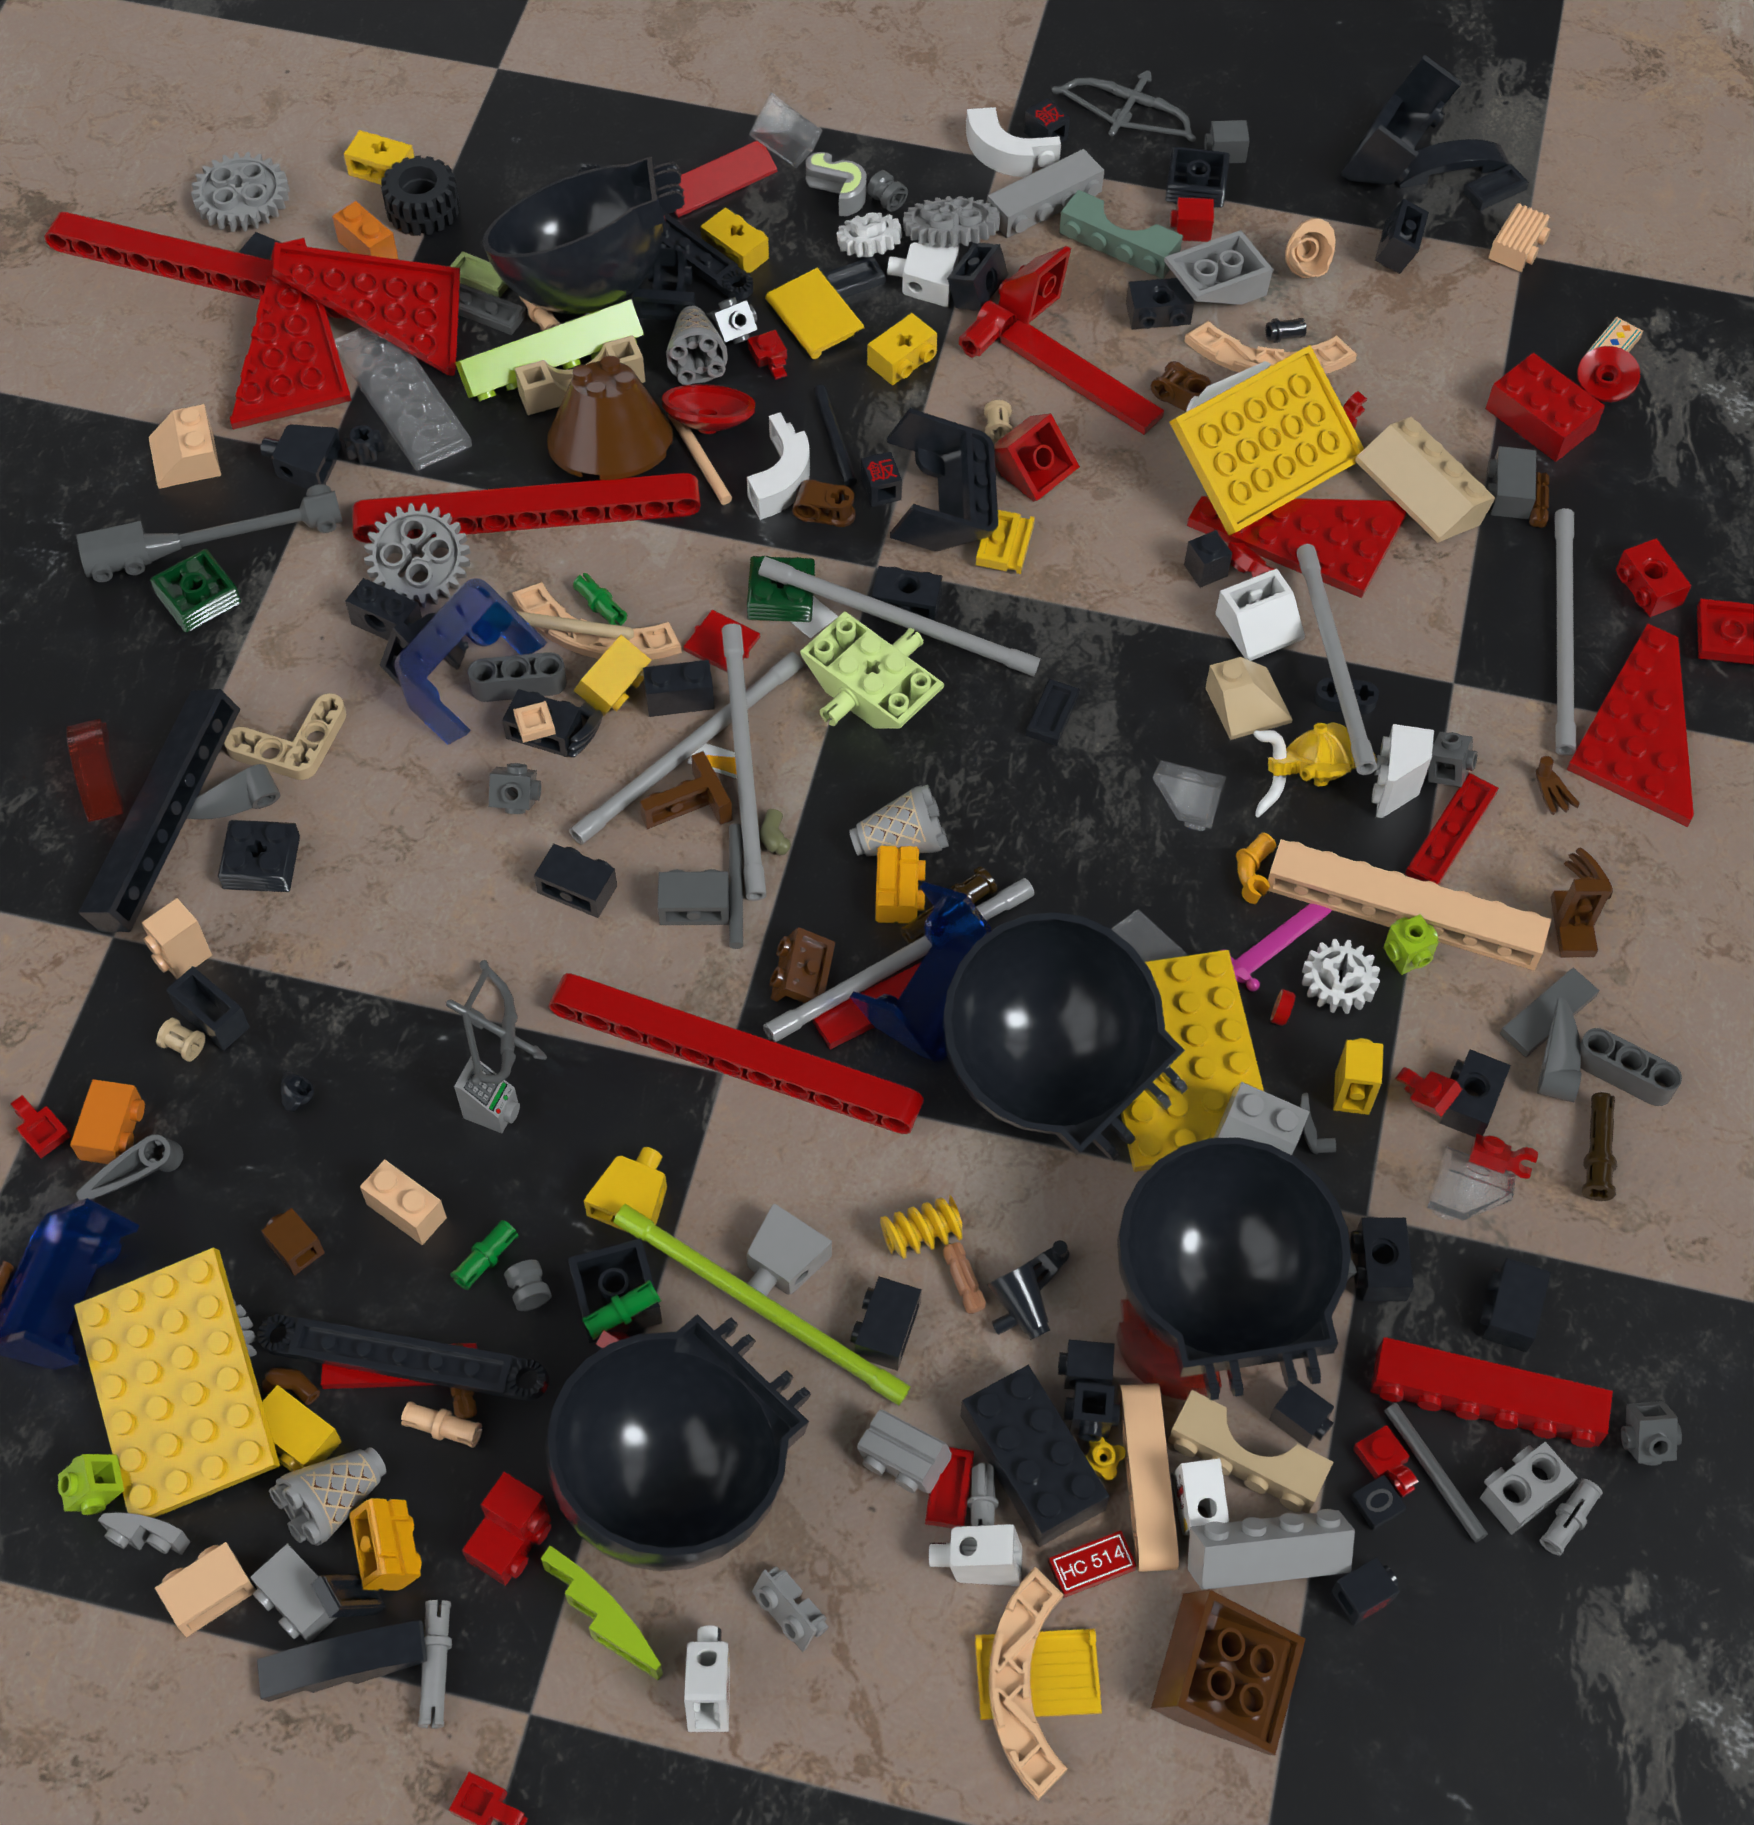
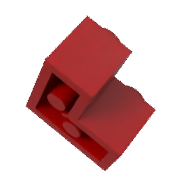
[462,1472,551,1586]

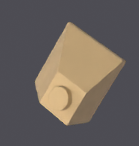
[1206,657,1292,740]

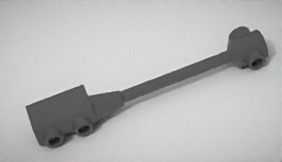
[76,484,343,582]

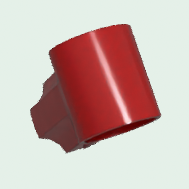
[959,300,1017,358]

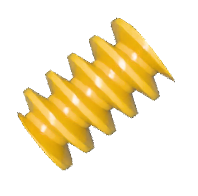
[880,1195,962,1259]

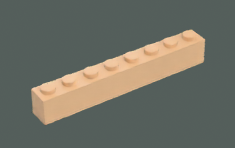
[1268,839,1551,971]

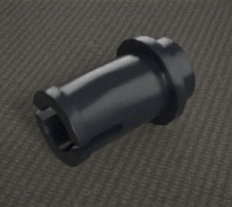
[1265,318,1307,343]

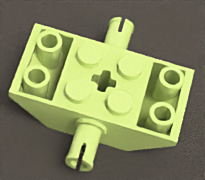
[800,611,944,729]

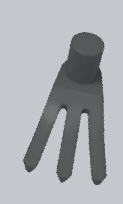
[1300,1093,1336,1155]

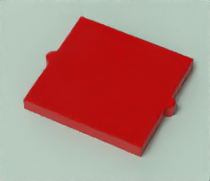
[683,610,760,672]

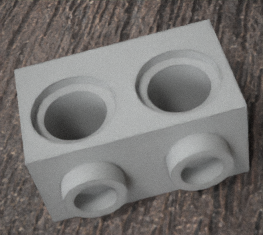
[1480,1442,1577,1535]

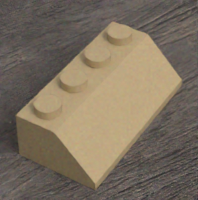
[1355,417,1495,543]

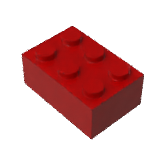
[1485,353,1605,462]

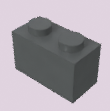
[1487,446,1536,519]
[658,869,729,925]

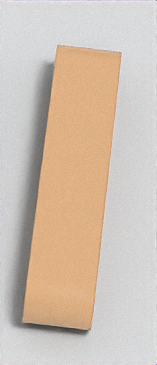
[1118,1383,1179,1572]

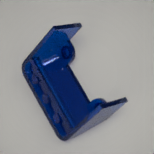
[395,578,548,745]
[850,882,993,1062]
[0,1198,140,1370]

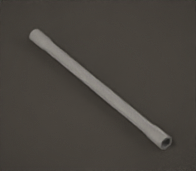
[1555,508,1576,756]
[1296,544,1377,775]
[758,556,1041,677]
[722,624,767,901]
[569,652,803,845]
[763,878,1034,1043]

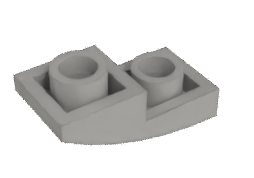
[98,1513,190,1555]

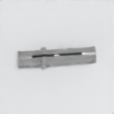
[418,1600,452,1729]

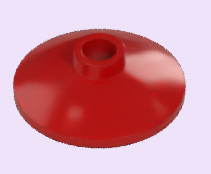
[1577,346,1640,402]

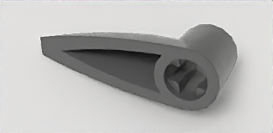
[187,764,281,819]
[1537,997,1582,1103]
[75,1135,183,1203]

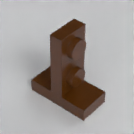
[640,751,733,829]
[1550,877,1611,958]

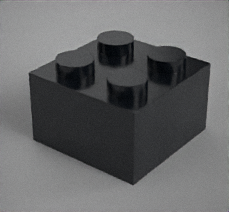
[568,1238,663,1343]

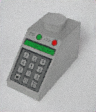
[454,1057,520,1133]

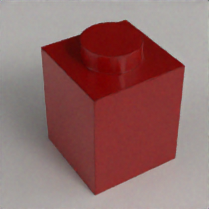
[1170,197,1214,242]

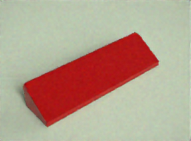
[673,139,777,218]

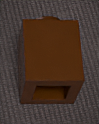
[261,1208,325,1276]

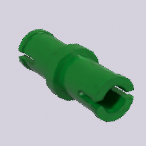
[573,573,628,626]
[450,1220,519,1290]
[582,1280,661,1340]

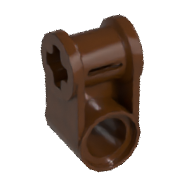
[1150,361,1211,412]
[792,479,856,527]

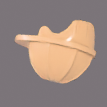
[1285,218,1335,278]

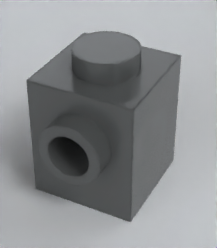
[1204,120,1249,163]

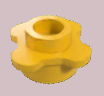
[1085,1437,1126,1480]

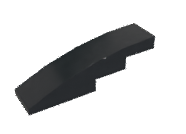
[257,1620,427,1702]

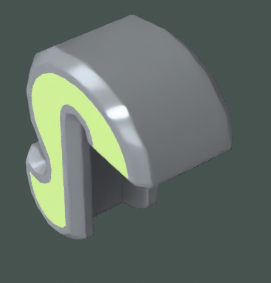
[806,152,867,216]

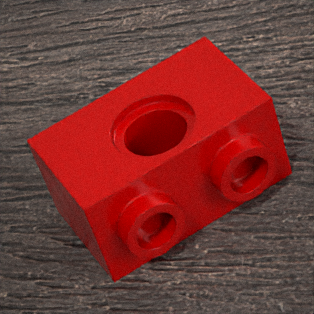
[1616,538,1692,617]

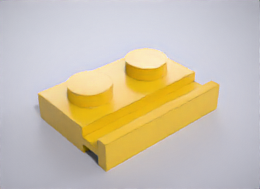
[976,510,1035,574]

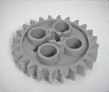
[191,152,290,232]
[903,196,1000,247]
[364,503,471,608]

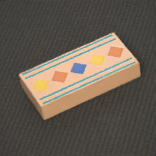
[1586,317,1643,354]

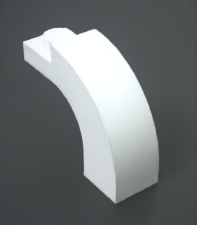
[966,107,1061,177]
[747,412,810,520]

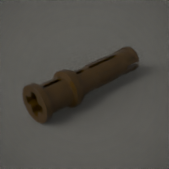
[900,866,997,944]
[1582,1092,1617,1201]

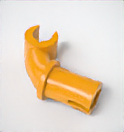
[1236,833,1277,904]

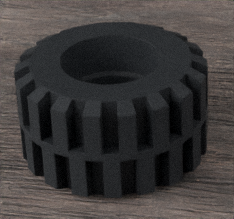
[381,156,460,236]

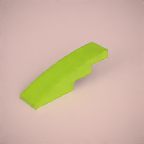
[541,1546,663,1681]

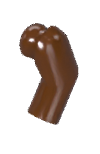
[261,1367,320,1405]

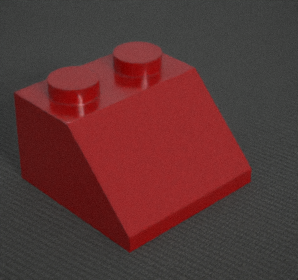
[999,246,1071,324]
[994,413,1080,501]

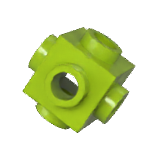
[1383,914,1439,975]
[58,1454,124,1515]

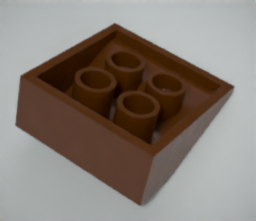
[1151,1589,1305,1755]

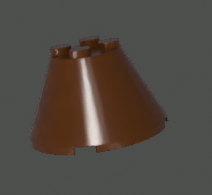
[547,356,673,480]

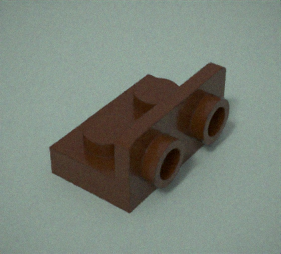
[770,927,835,1003]

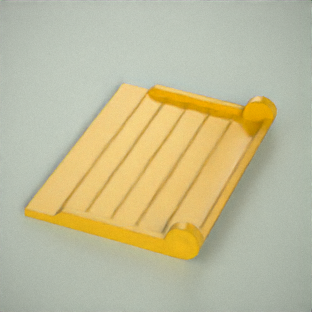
[765,268,864,359]
[975,1628,1102,1720]

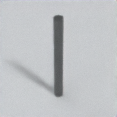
[729,824,743,949]
[1384,1403,1488,1543]

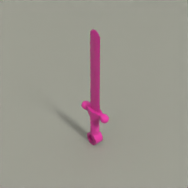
[1220,903,1332,992]

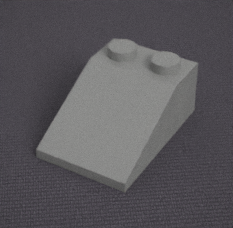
[1164,230,1273,305]
[1214,1082,1310,1155]

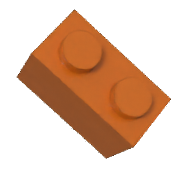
[332,201,398,259]
[70,1079,145,1164]

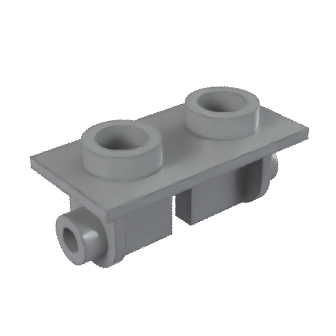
[752,1566,829,1652]

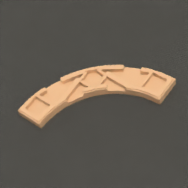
[1184,321,1357,374]
[512,582,682,660]
[989,1567,1067,1801]

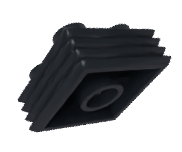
[1165,147,1230,208]
[218,820,300,892]

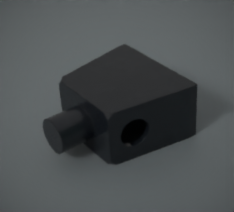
[260,424,342,489]

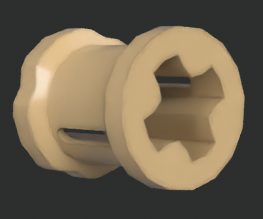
[984,400,1013,442]
[156,1017,205,1062]

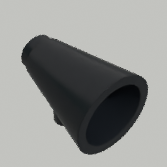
[987,1262,1051,1340]

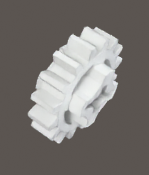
[837,213,902,257]
[1302,939,1380,1014]

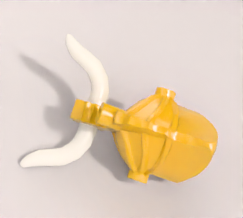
[1254,722,1377,817]

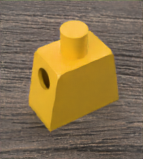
[584,1147,667,1232]

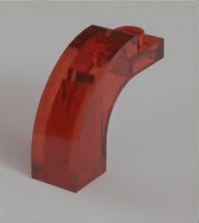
[67,719,123,822]
[1116,1295,1222,1401]

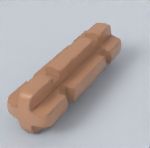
[943,1242,986,1314]

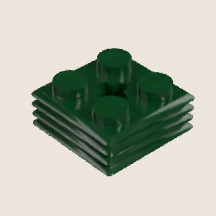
[150,549,241,632]
[747,556,815,622]

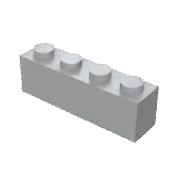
[987,149,1104,239]
[1188,1509,1355,1590]

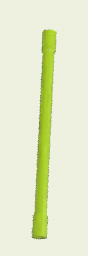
[613,1204,911,1406]

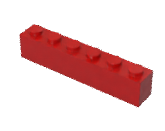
[1370,1337,1613,1448]

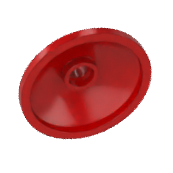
[662,384,755,434]

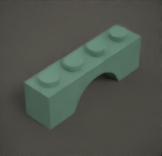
[1059,190,1183,279]

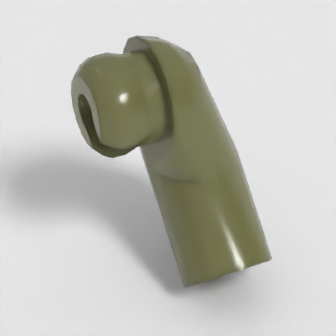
[759,809,791,855]

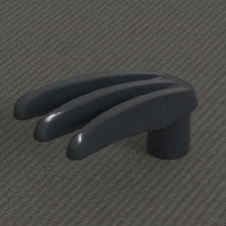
[568,702,603,757]
[1024,1240,1070,1291]

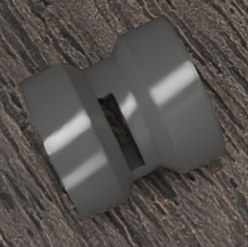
[867,170,908,212]
[504,1260,552,1311]

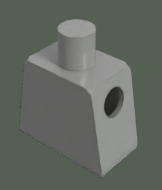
[747,1203,832,1296]

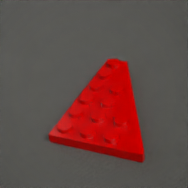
[229,238,352,430]
[272,242,460,376]
[1187,496,1408,598]
[1566,623,1694,827]

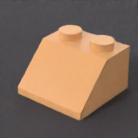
[149,404,221,489]

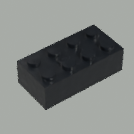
[960,1364,1110,1547]

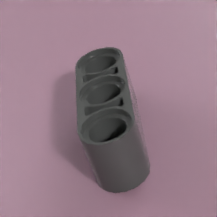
[467,652,567,702]
[1580,1028,1682,1106]

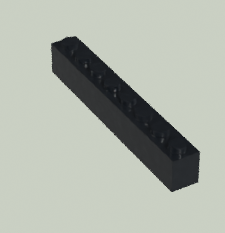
[78,689,241,932]

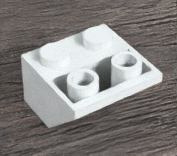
[1216,568,1305,661]
[1372,724,1434,818]

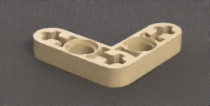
[224,693,347,780]

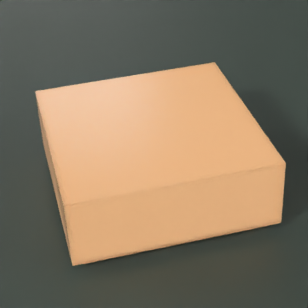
[513,701,556,743]

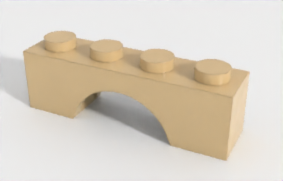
[515,335,645,415]
[1168,1390,1333,1514]

